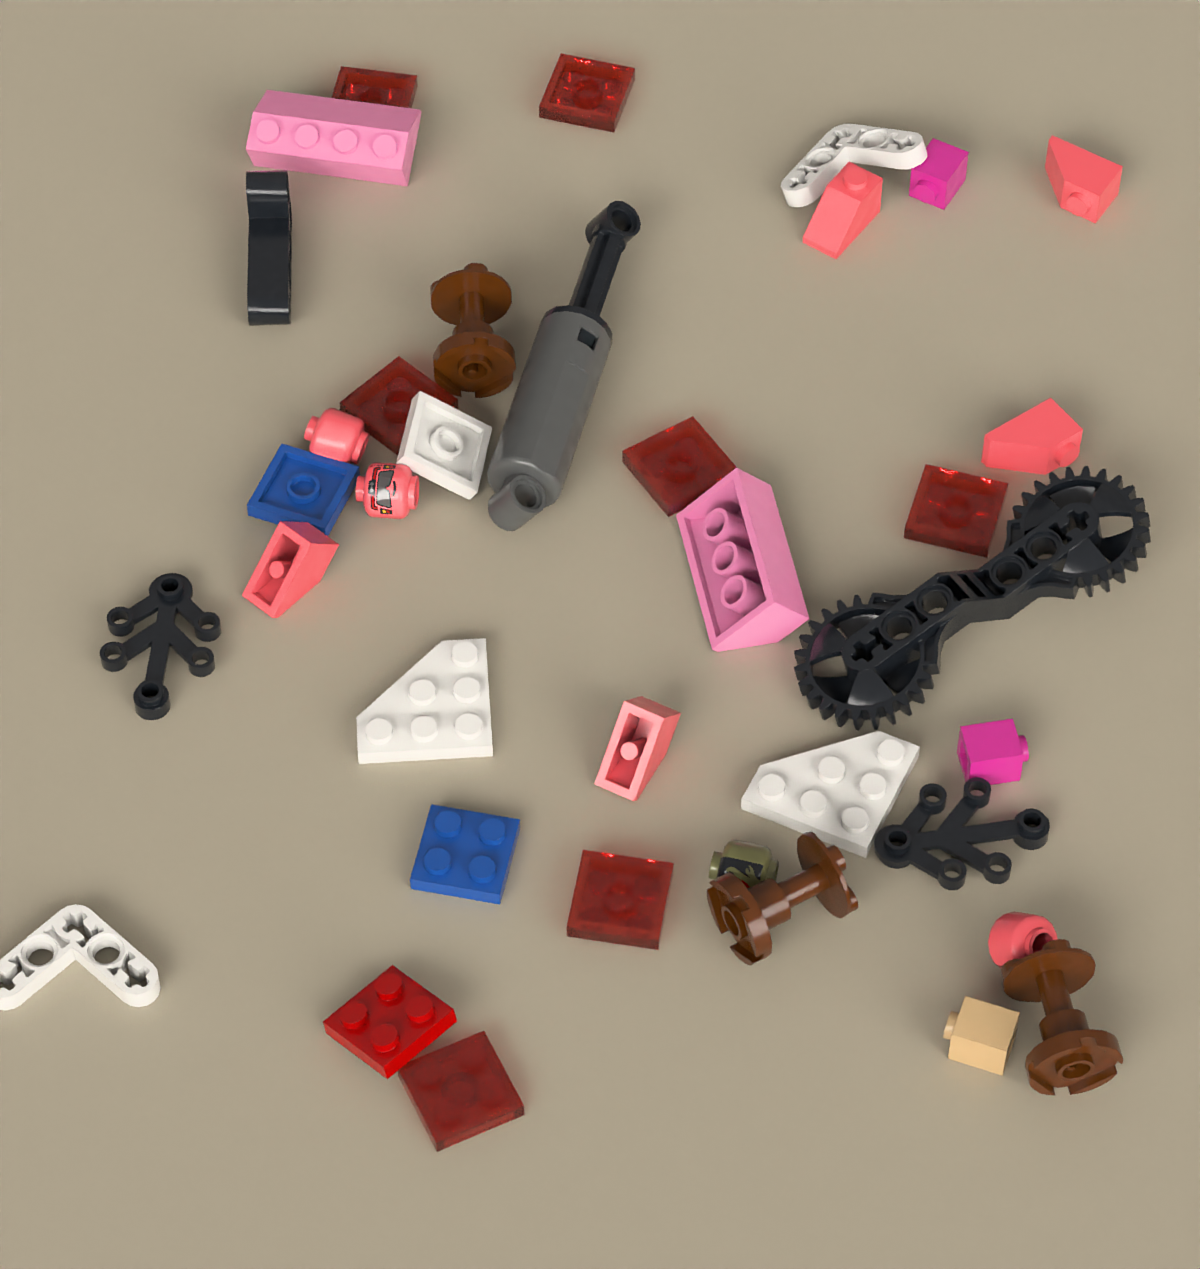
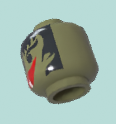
[708,839,779,888]

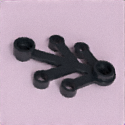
[100,573,221,720]
[874,777,1050,890]

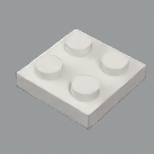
[396,391,492,500]

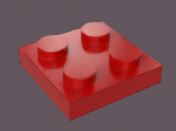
[323,965,457,1079]

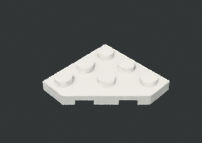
[356,638,493,764]
[741,731,920,858]

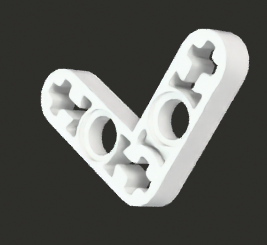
[781,124,927,207]
[0,904,161,1010]

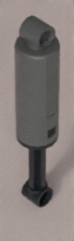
[487,201,641,531]

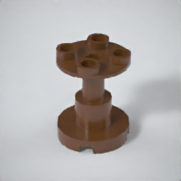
[430,263,516,398]
[707,831,858,965]
[1001,939,1123,1095]

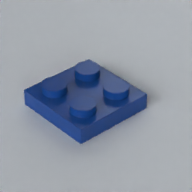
[247,444,360,536]
[410,804,520,905]

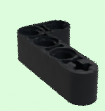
[246,170,292,326]

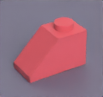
[1045,135,1123,223]
[803,161,883,259]
[981,398,1083,475]
[242,521,339,618]
[594,696,681,801]

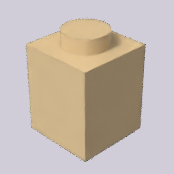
[943,996,1020,1076]

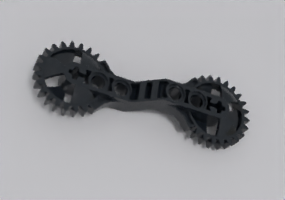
[794,466,1151,731]

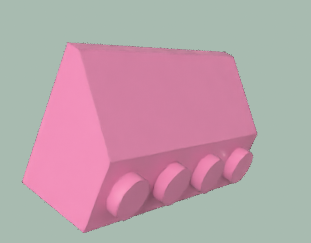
[246,90,422,186]
[676,468,810,652]

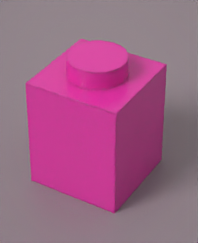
[909,138,969,210]
[957,718,1029,785]

